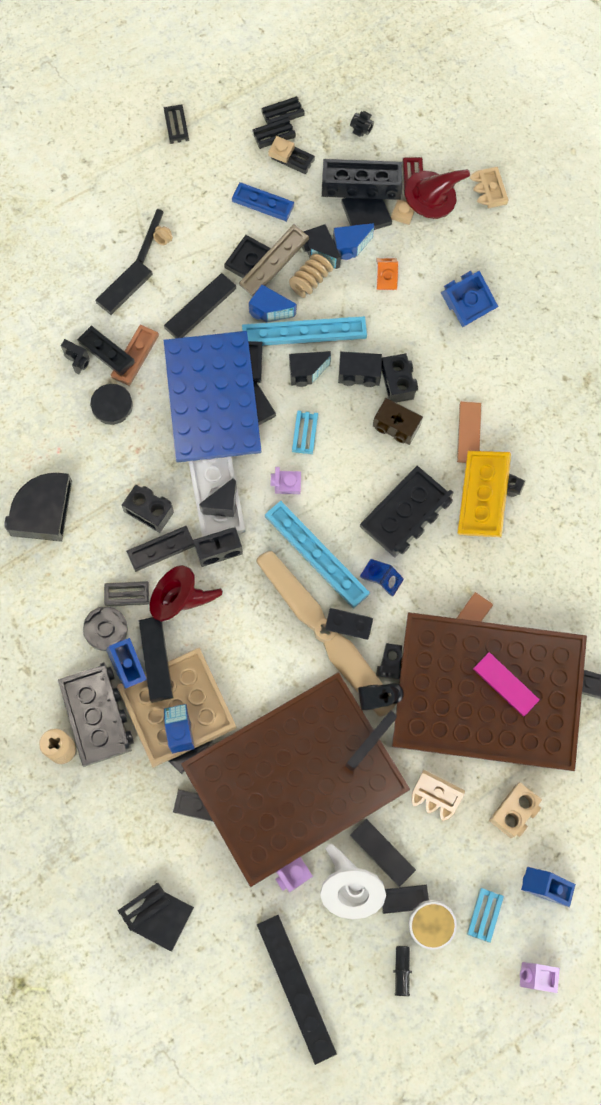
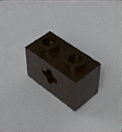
[373,398,423,445]

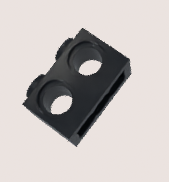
[381,353,418,403]
[121,484,174,533]
[193,527,243,567]

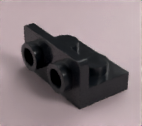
[325,608,373,640]

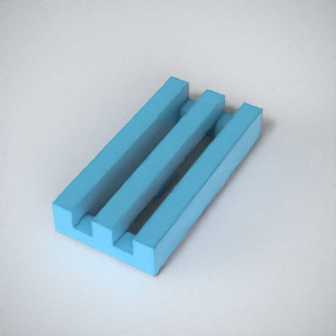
[292,411,318,455]
[467,888,504,943]

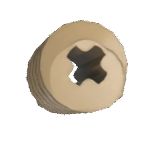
[289,254,333,298]
[39,729,76,764]

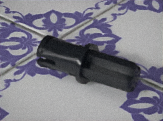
[393,946,412,996]

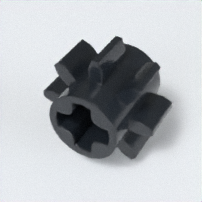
[350,111,374,137]

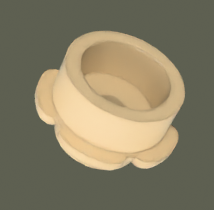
[153,226,173,245]

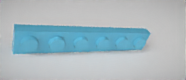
[242,316,367,346]
[265,501,370,609]

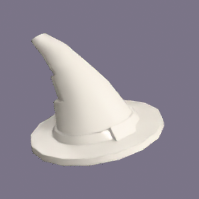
[320,844,386,919]

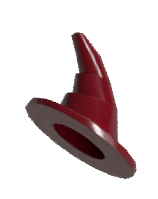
[404,169,470,219]
[150,565,223,622]

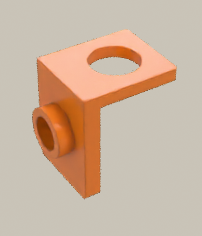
[376,258,398,290]

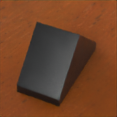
[199,478,237,517]

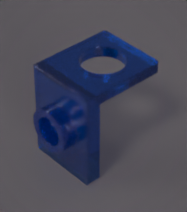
[360,559,404,597]

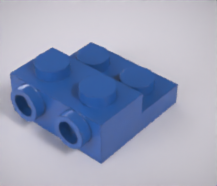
[440,270,499,327]

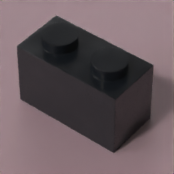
[338,351,382,387]

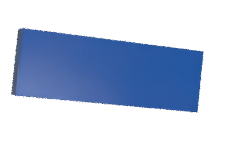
[232,182,294,222]

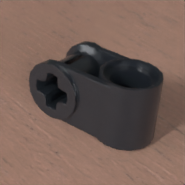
[358,683,404,710]

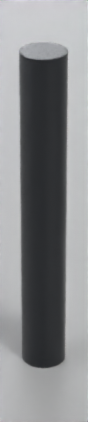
[136,209,164,263]

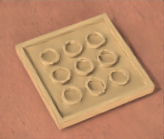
[117,647,237,768]

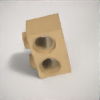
[489,782,542,838]

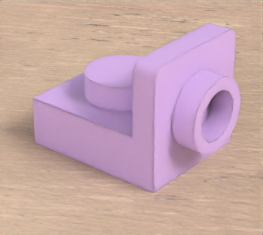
[271,467,301,494]
[275,857,313,893]
[520,962,560,993]

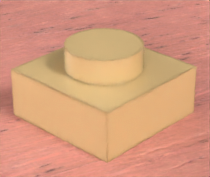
[268,136,295,163]
[391,200,415,225]

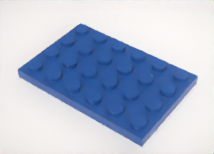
[163,331,262,463]

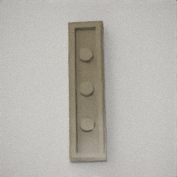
[239,224,309,297]

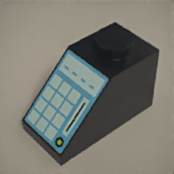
[302,224,341,269]
[289,351,331,387]

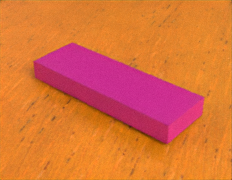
[473,652,540,717]

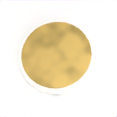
[408,900,457,950]

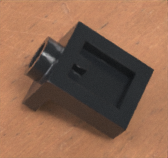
[60,339,90,374]

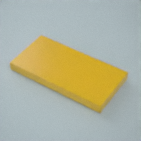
[457,451,511,538]

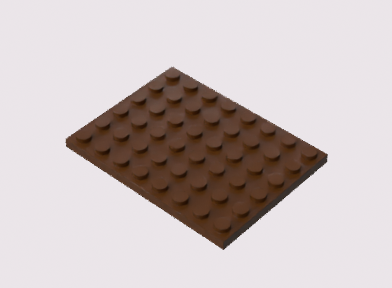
[392,612,587,772]
[181,672,410,888]

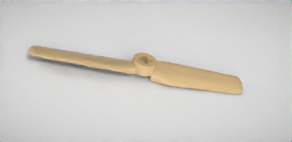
[256,551,396,716]

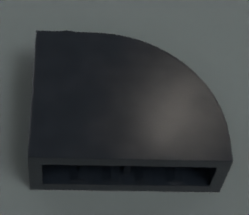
[4,473,72,542]

